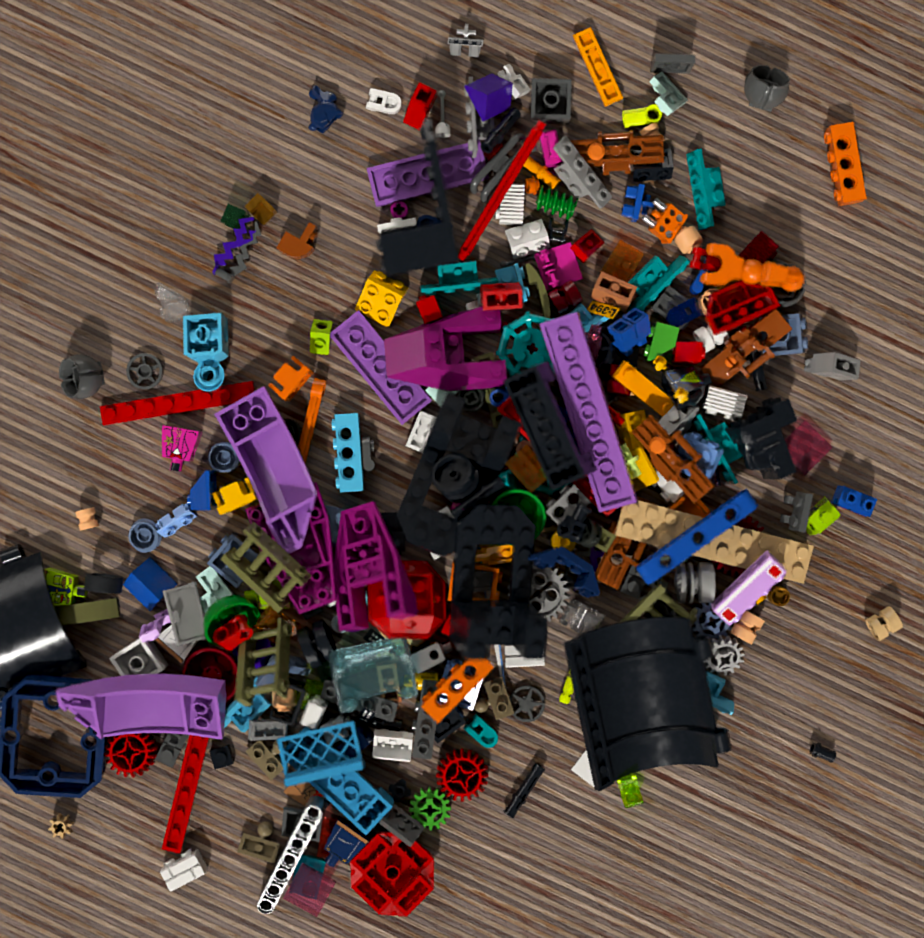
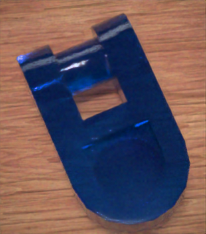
[666,297,703,327]

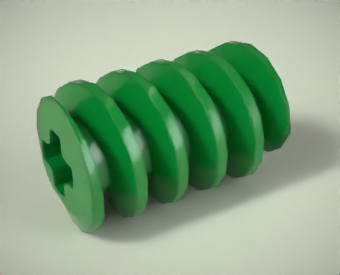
[536,185,579,220]

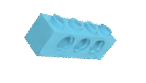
[332,413,365,493]

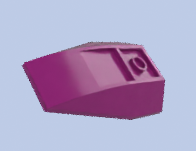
[245,482,337,614]

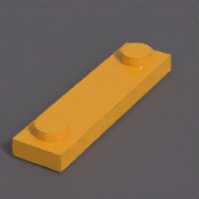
[573,27,623,107]
[612,361,674,417]

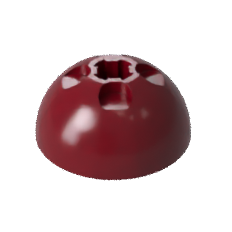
[182,647,238,701]

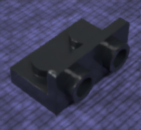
[632,148,674,182]

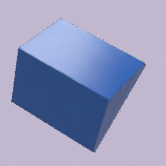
[123,557,177,611]

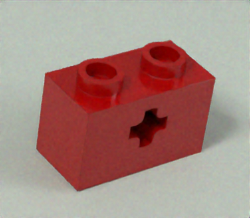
[480,282,522,311]

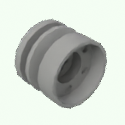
[674,562,715,603]

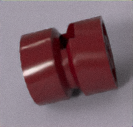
[547,280,583,315]
[605,364,631,396]

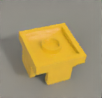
[212,477,257,515]

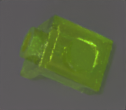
[296,679,324,710]
[617,774,644,808]

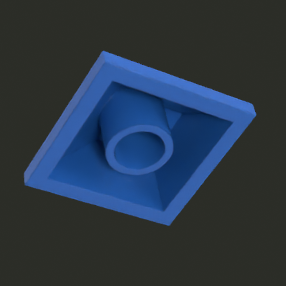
[187,470,217,510]

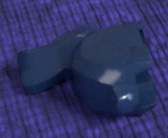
[308,85,343,133]

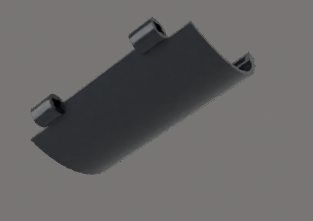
[0,544,87,698]
[564,616,732,791]

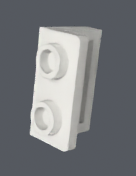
[505,219,550,259]
[372,729,413,762]

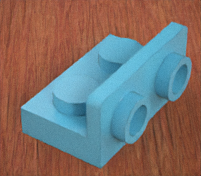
[495,263,530,304]

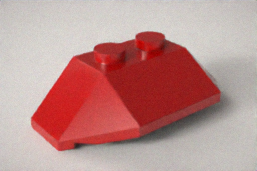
[705,280,780,336]

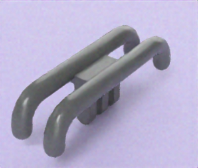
[470,134,537,203]

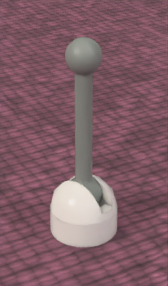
[435,90,451,138]

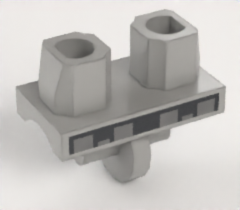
[448,24,483,57]

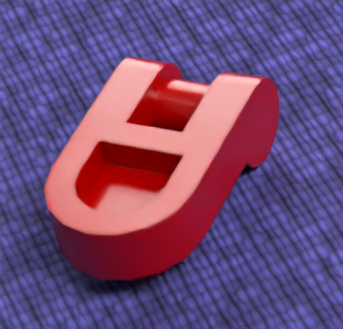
[689,247,721,272]

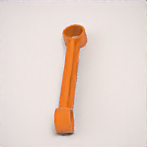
[298,378,327,464]

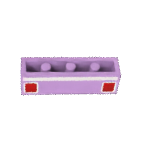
[711,550,787,626]

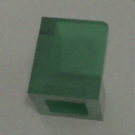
[220,204,249,229]

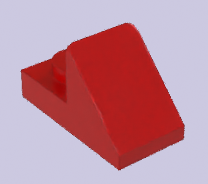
[570,229,605,263]

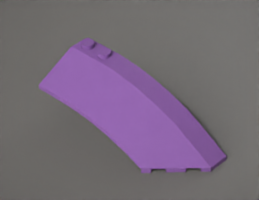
[214,386,317,554]
[56,674,226,740]

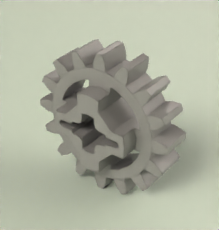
[704,635,745,676]

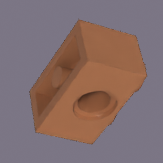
[590,271,637,313]

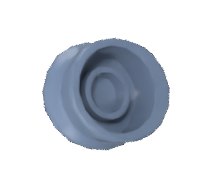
[208,442,241,473]
[128,518,162,553]

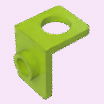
[310,319,333,355]

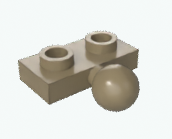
[474,677,515,720]
[245,740,287,780]
[237,821,281,864]

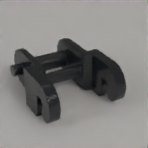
[548,218,569,245]

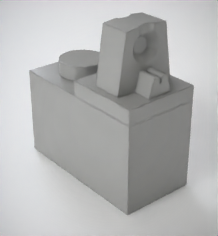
[804,352,861,380]

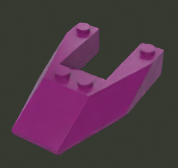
[384,307,507,391]
[334,501,418,632]

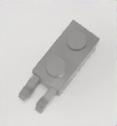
[658,405,700,444]

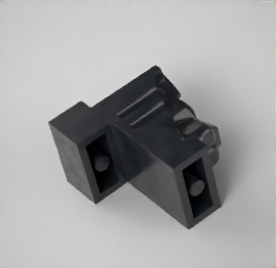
[725,397,797,480]

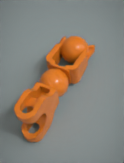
[699,243,804,291]

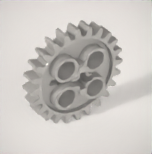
[507,562,571,622]

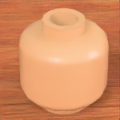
[674,225,703,255]
[272,683,298,712]

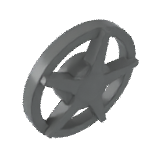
[126,353,163,390]
[510,685,545,722]

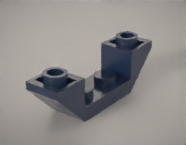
[528,546,600,598]

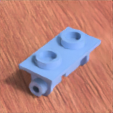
[155,503,197,538]

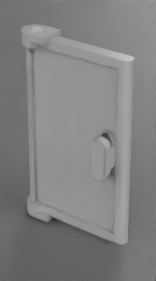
[163,581,207,646]

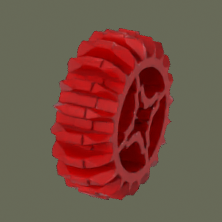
[104,733,158,778]
[436,748,489,802]

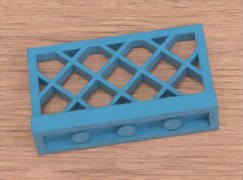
[277,721,366,787]

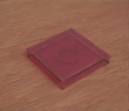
[785,420,833,475]
[283,863,336,917]

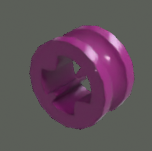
[390,201,408,219]

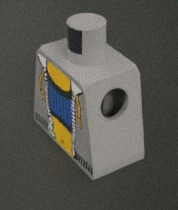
[407,640,453,674]

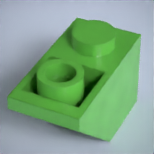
[643,322,680,362]

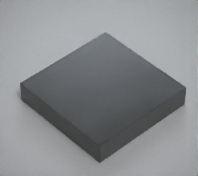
[650,54,695,74]

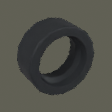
[84,573,123,594]

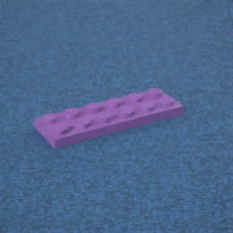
[366,140,489,207]
[330,310,432,425]

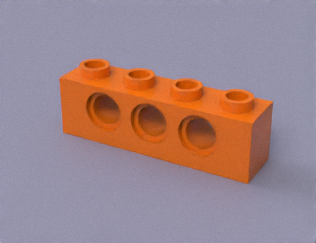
[824,122,867,206]
[421,657,494,723]

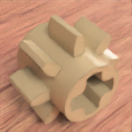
[48,813,74,839]

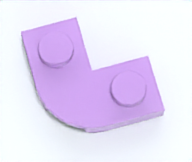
[139,608,175,643]

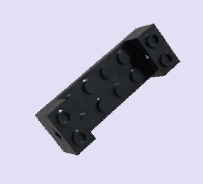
[503,361,597,490]

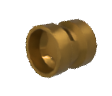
[767,585,790,606]

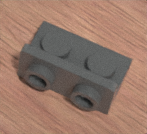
[379,804,425,847]

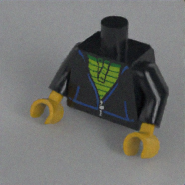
[653,355,711,410]

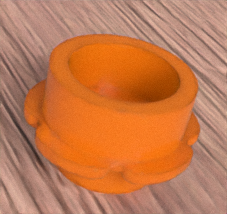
[524,176,540,195]

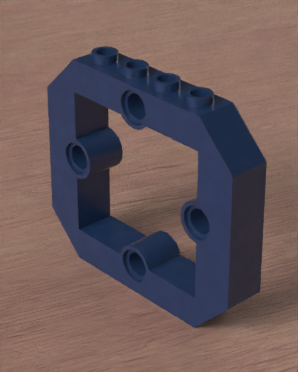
[0,675,107,798]

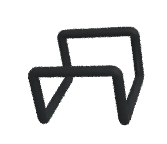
[270,677,306,725]

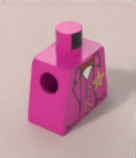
[162,425,202,472]

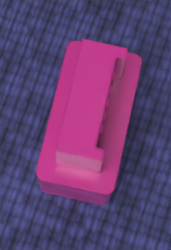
[539,130,563,169]

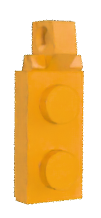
[475,544,513,566]

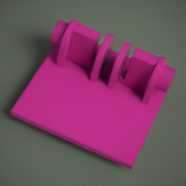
[534,242,583,291]

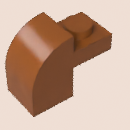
[276,222,318,259]

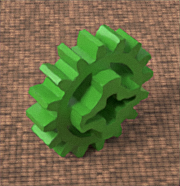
[409,786,451,831]

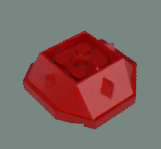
[367,560,446,639]
[350,831,434,917]

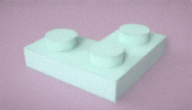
[649,72,688,116]
[196,566,235,616]

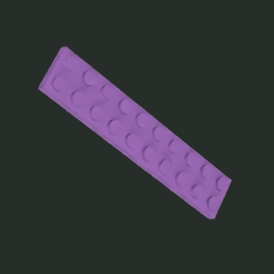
[540,312,638,513]

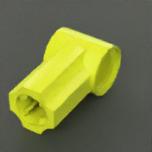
[622,104,662,129]

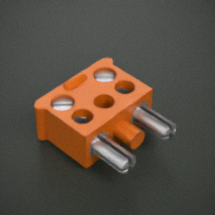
[642,198,688,244]

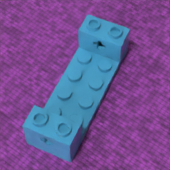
[279,726,394,835]

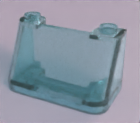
[329,639,418,713]

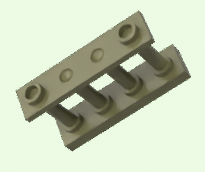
[221,522,312,613]
[620,578,698,625]
[235,618,292,707]

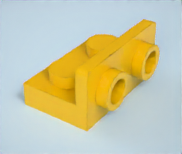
[615,410,646,451]

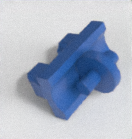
[621,184,655,223]

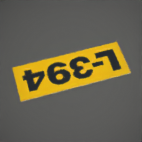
[587,301,621,319]

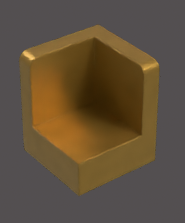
[244,193,277,225]

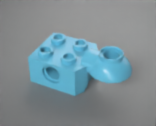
[183,313,229,392]

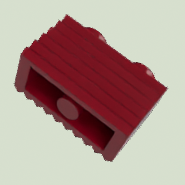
[737,231,779,264]

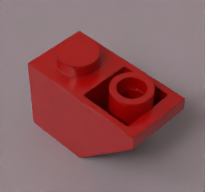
[403,82,437,131]
[672,342,706,365]

